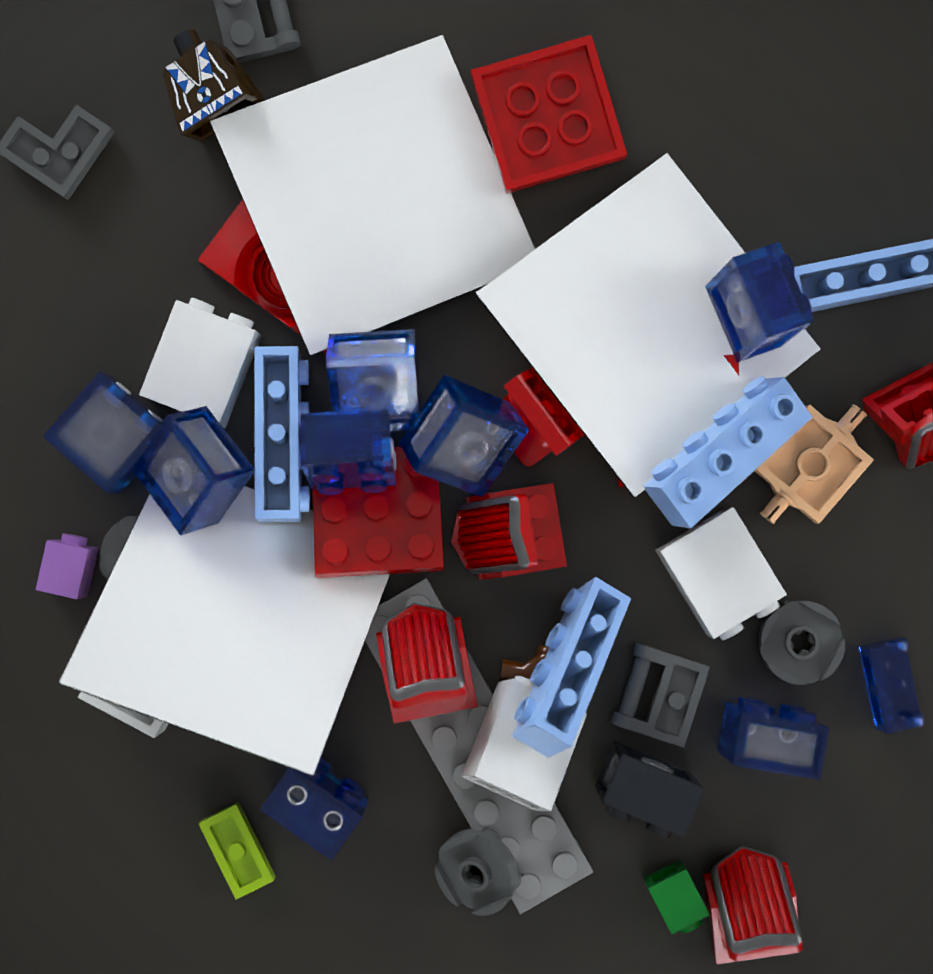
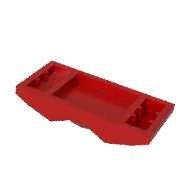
[198,199,345,360]

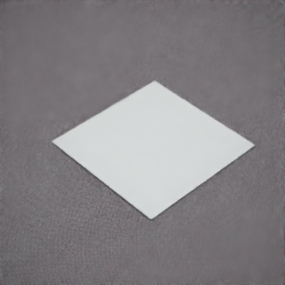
[210,35,535,356]
[475,153,820,498]
[59,458,390,776]

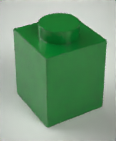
[643,859,710,934]

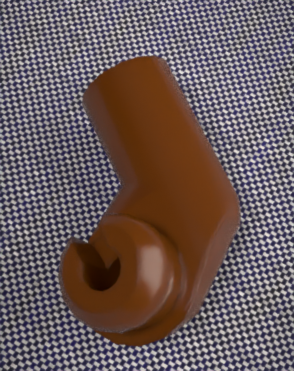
[499,644,550,680]

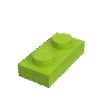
[198,801,276,900]

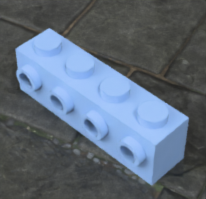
[254,346,310,522]
[643,376,813,528]
[512,577,631,758]

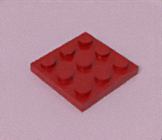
[471,34,628,194]
[311,444,444,578]

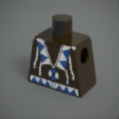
[163,29,265,142]

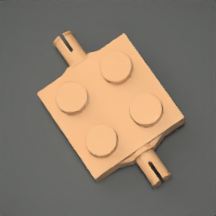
[755,404,874,524]

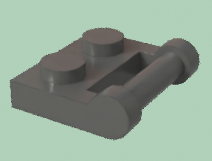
[213,0,301,63]
[610,642,710,748]

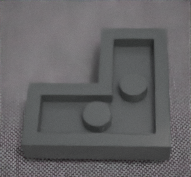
[0,104,115,200]

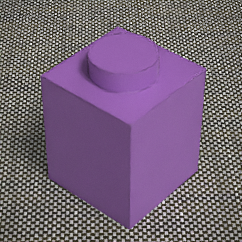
[35,533,99,599]

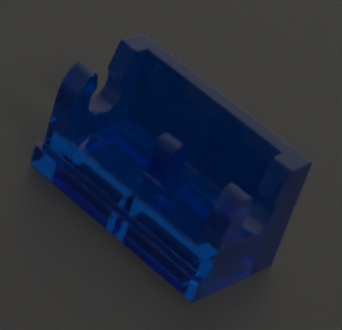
[858,637,925,734]

